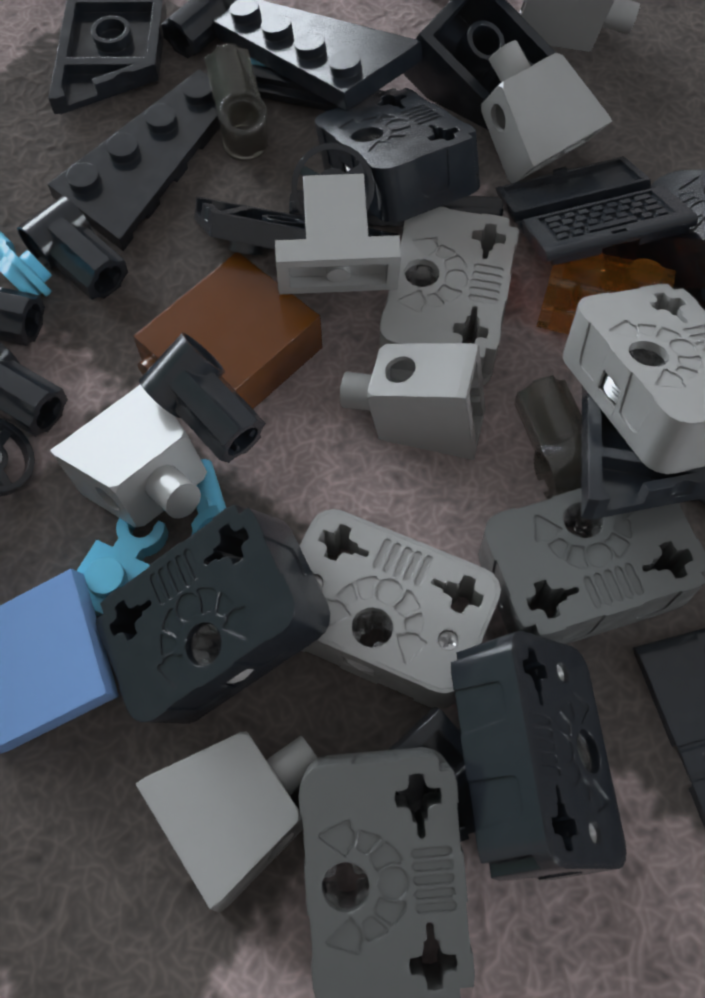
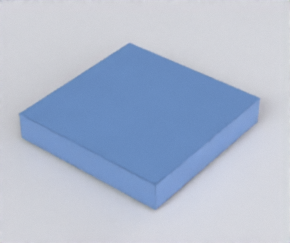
[0,569,119,754]

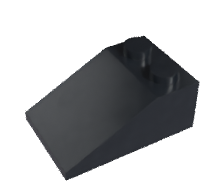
[403,0,585,130]

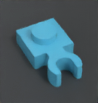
[77,517,168,617]

